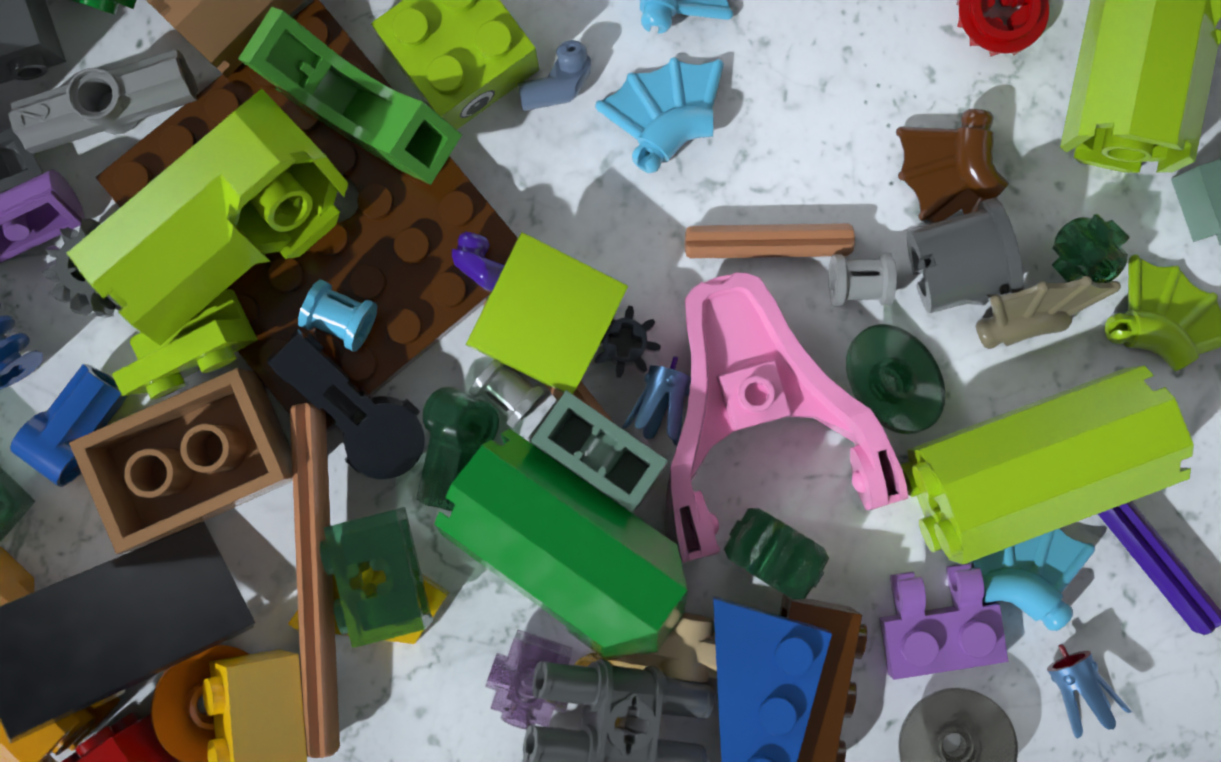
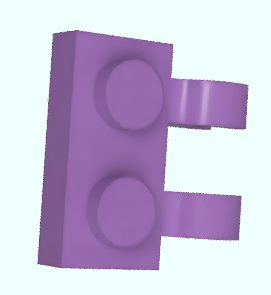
[879,563,1009,680]

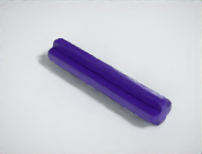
[1098,501,1221,635]

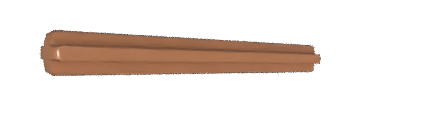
[290,403,340,758]

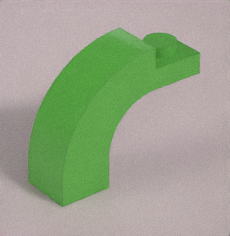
[238,7,462,185]

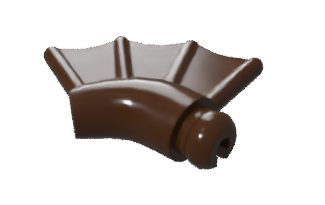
[896,109,1009,223]

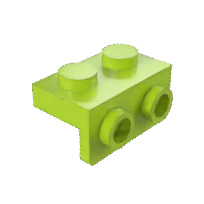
[112,289,258,399]

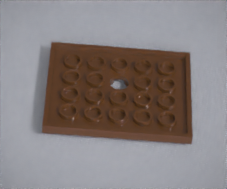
[95,0,518,433]

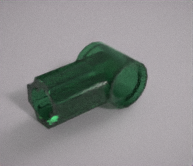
[416,387,499,511]

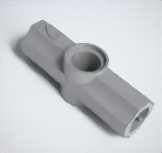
[8,49,198,154]

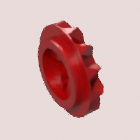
[956,0,1049,57]

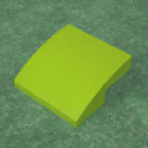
[465,232,628,395]

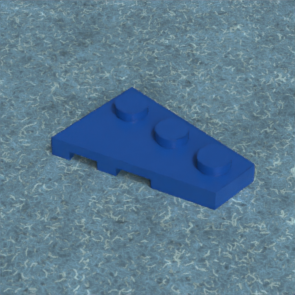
[713,596,832,762]

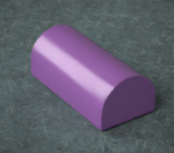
[0,169,85,263]

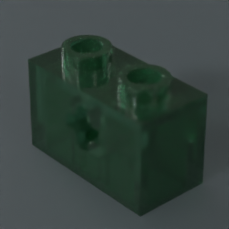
[320,507,433,648]

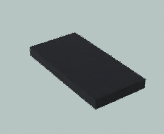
[0,521,256,744]

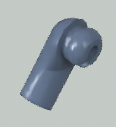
[518,40,591,111]

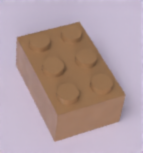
[69,368,293,554]

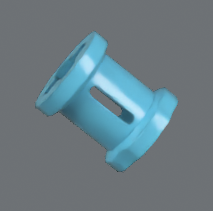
[298,279,378,352]

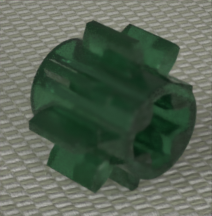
[1052,214,1130,283]

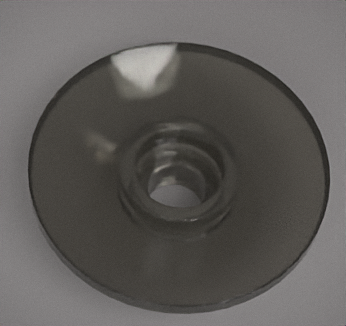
[898,688,1018,762]

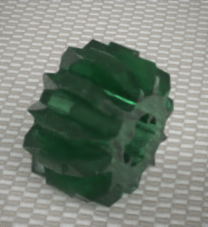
[724,508,829,599]

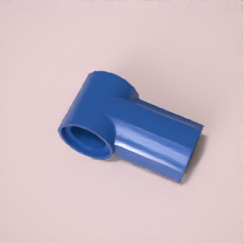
[10,364,129,487]

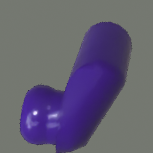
[452,232,505,291]

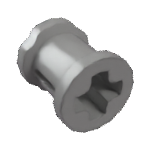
[828,253,897,306]
[469,359,545,428]

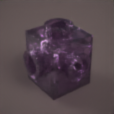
[485,629,573,730]

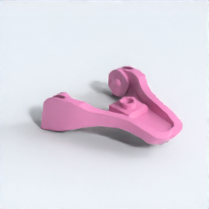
[665,273,908,563]

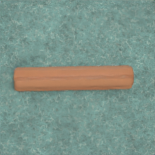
[685,223,855,259]

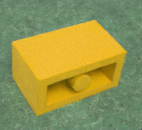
[203,649,307,762]

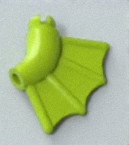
[1105,254,1221,371]

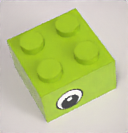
[371,0,540,130]

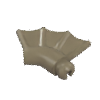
[975,276,1121,349]

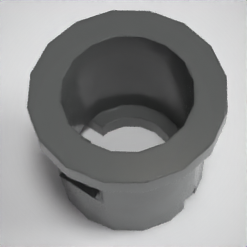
[906,197,1024,313]

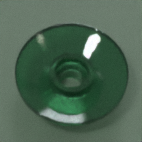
[846,324,945,434]

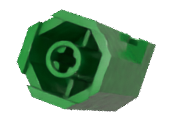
[434,428,688,660]

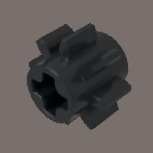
[594,305,661,379]

